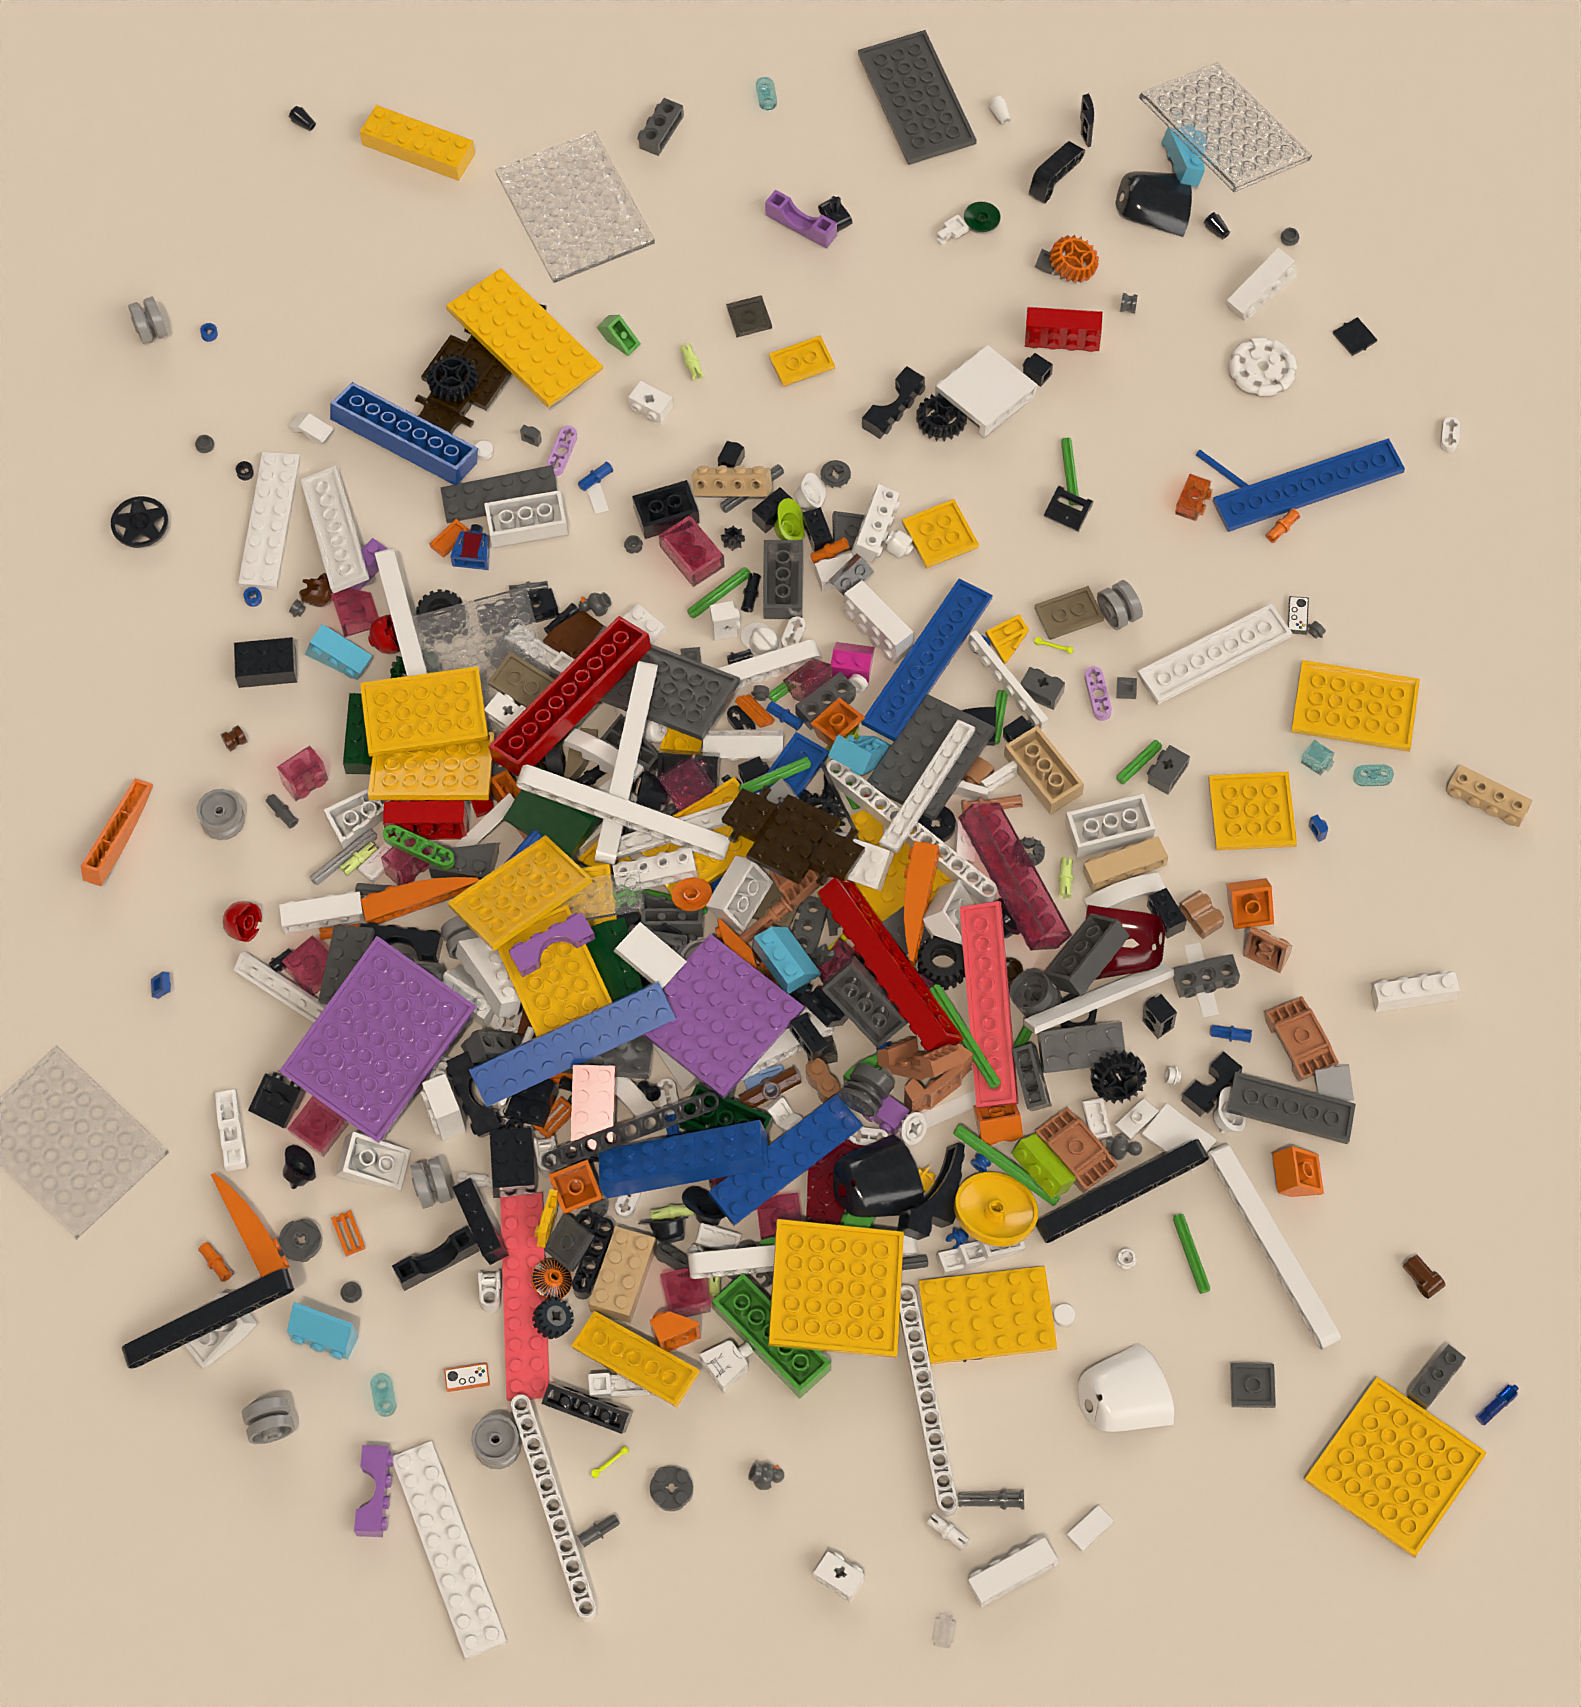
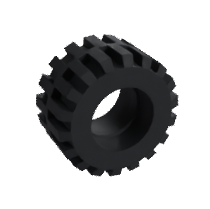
[416,589,467,643]
[917,935,965,990]

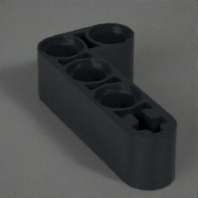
[1029,141,1085,203]
[572,1211,614,1300]

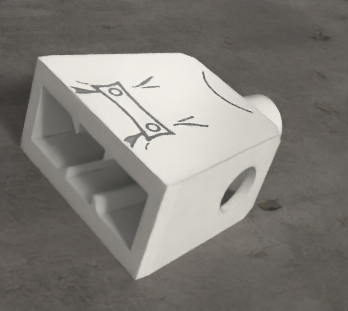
[699,1340,754,1393]

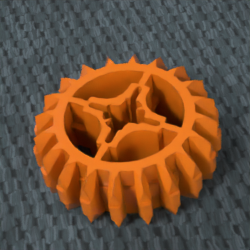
[1049,234,1099,283]

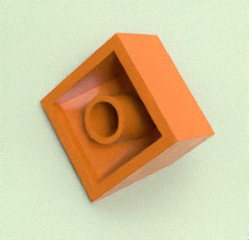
[810,698,865,746]
[1227,878,1274,929]
[973,1104,1023,1145]
[1273,1146,1324,1197]
[548,1160,603,1214]
[649,1311,701,1352]

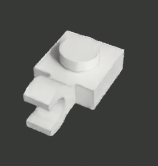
[937,215,970,245]

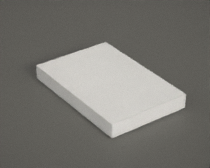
[614,922,687,989]
[1141,1103,1217,1173]

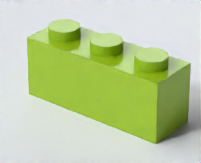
[1011,1134,1077,1199]

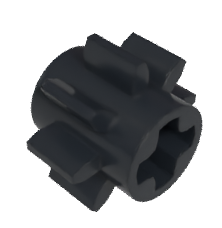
[721,525,745,551]

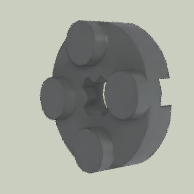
[279,1219,323,1262]
[650,1467,694,1512]

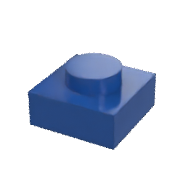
[1309,814,1328,842]
[151,971,171,999]

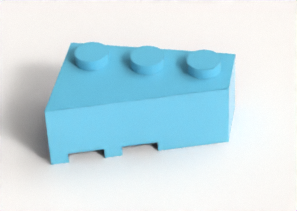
[1161,126,1205,187]
[305,624,372,680]
[828,735,891,775]

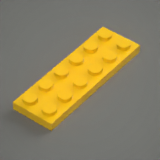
[571,1311,700,1408]

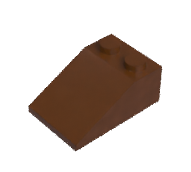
[543,611,606,659]

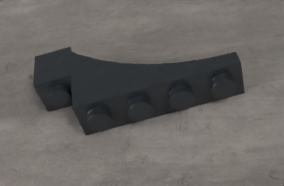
[897,1143,965,1240]

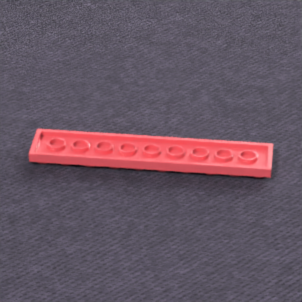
[960,901,1019,1108]
[500,1192,550,1401]

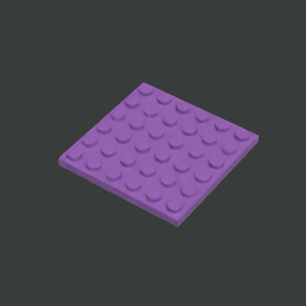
[643,934,804,1099]

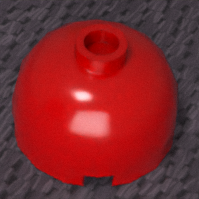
[368,614,400,654]
[223,901,262,942]

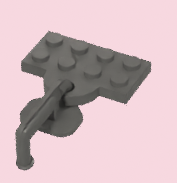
[318,925,443,1005]

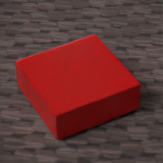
[470,795,494,818]

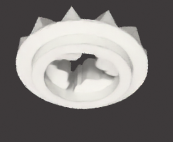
[492,1010,522,1034]
[899,1111,927,1145]

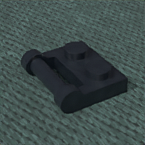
[1044,486,1094,532]

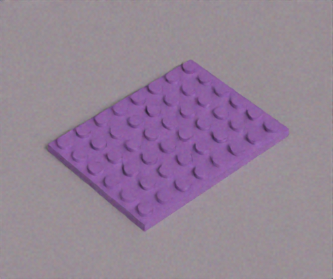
[279,936,477,1143]

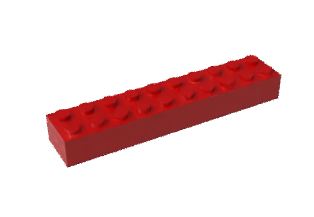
[488,616,651,777]
[818,878,964,1052]

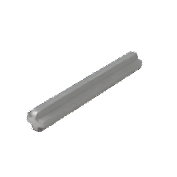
[310,829,377,885]

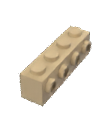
[692,465,773,497]
[1446,765,1532,827]
[1083,836,1168,892]

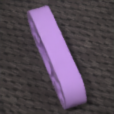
[547,426,577,476]
[1085,666,1112,721]

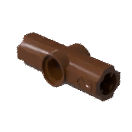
[738,1066,802,1109]

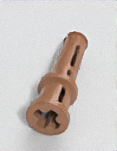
[961,794,1023,817]
[738,896,794,944]

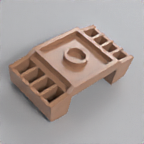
[769,869,826,906]
[1265,996,1339,1082]
[878,1037,963,1080]
[904,1044,973,1114]
[1035,1107,1118,1193]

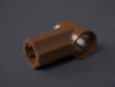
[1403,1255,1446,1299]

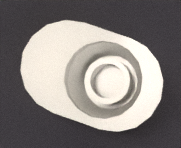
[794,473,826,510]
[741,622,782,656]
[1213,1087,1246,1133]

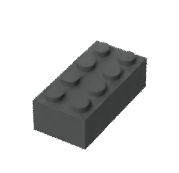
[763,540,803,619]
[1043,913,1129,996]
[822,956,908,1049]
[1037,1020,1125,1073]

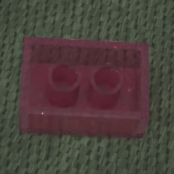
[659,516,725,587]

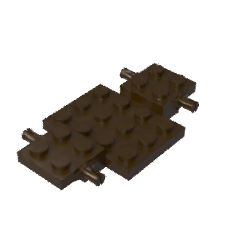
[415,328,512,434]
[722,786,865,886]

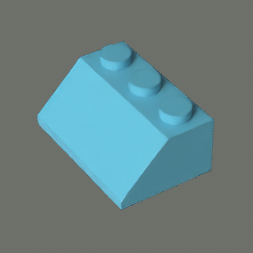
[753,927,821,994]
[287,1302,358,1360]

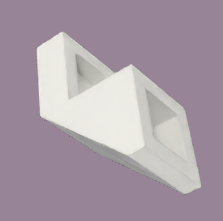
[288,413,333,443]
[764,1096,803,1134]

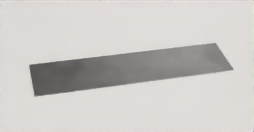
[820,761,857,830]

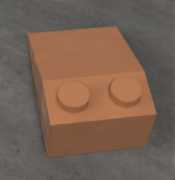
[1243,928,1293,973]

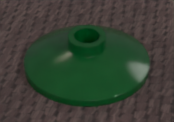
[964,201,1001,232]

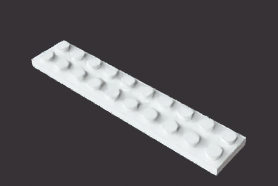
[393,1441,507,1659]

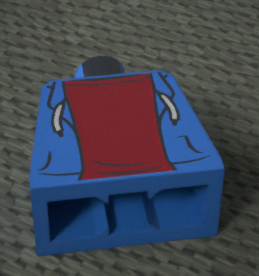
[450,524,489,570]

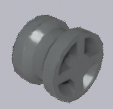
[1120,293,1138,313]

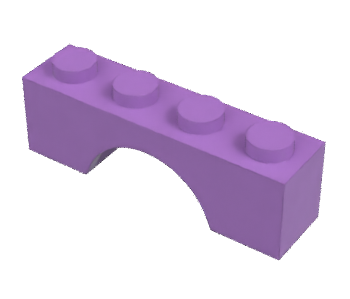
[765,190,837,248]
[509,912,595,977]
[354,1445,394,1537]

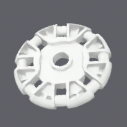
[1229,337,1297,397]

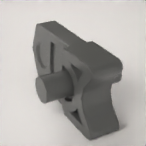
[809,945,835,967]

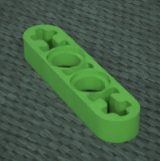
[383,825,455,870]

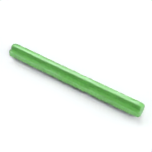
[930,984,1001,1089]
[953,1125,1060,1206]

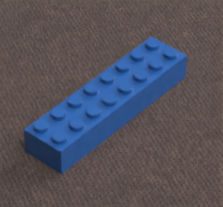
[330,382,478,486]
[599,1120,769,1199]

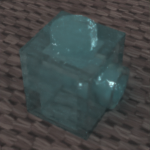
[1301,740,1334,776]

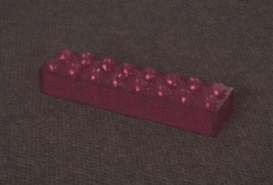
[958,803,1072,951]

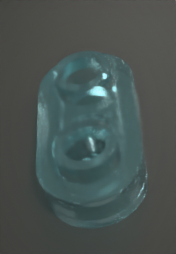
[756,77,777,110]
[1353,764,1394,786]
[370,1373,397,1417]

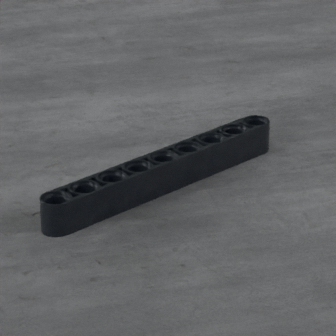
[541,1091,719,1170]
[1035,1139,1210,1243]
[121,1268,295,1369]

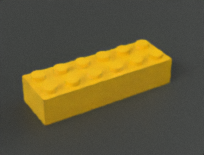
[359,105,475,181]

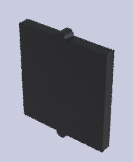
[1333,317,1377,356]

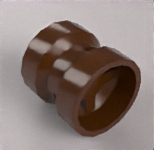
[220,725,248,752]

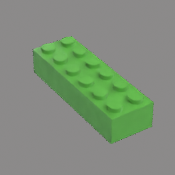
[712,1273,831,1399]

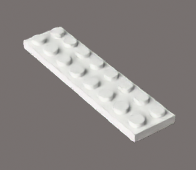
[238,452,301,590]
[301,465,369,594]
[1137,603,1292,705]

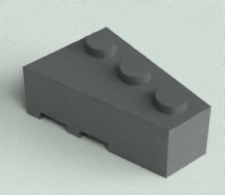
[600,714,658,778]
[429,842,499,880]
[641,891,703,937]

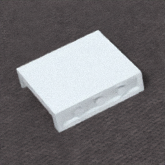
[935,345,1037,438]

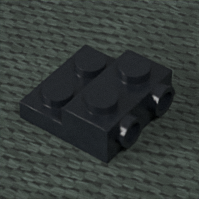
[799,986,849,1028]
[248,1071,306,1128]
[504,1079,558,1128]

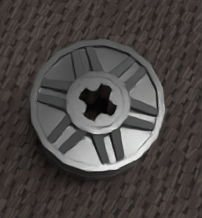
[1009,969,1062,1018]
[838,1063,894,1117]

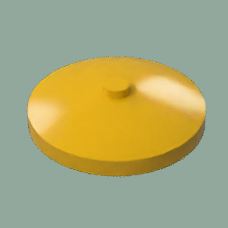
[954,1172,1038,1246]

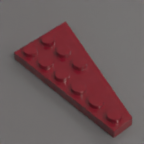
[806,1140,865,1225]

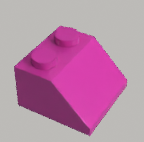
[830,642,875,683]

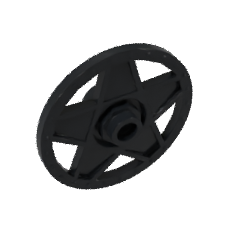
[111,496,169,548]

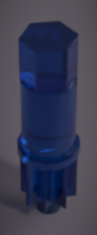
[1475,1384,1519,1426]

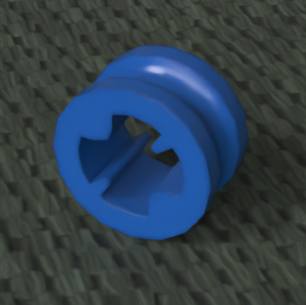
[200,323,218,342]
[243,587,262,607]
[970,1153,991,1173]

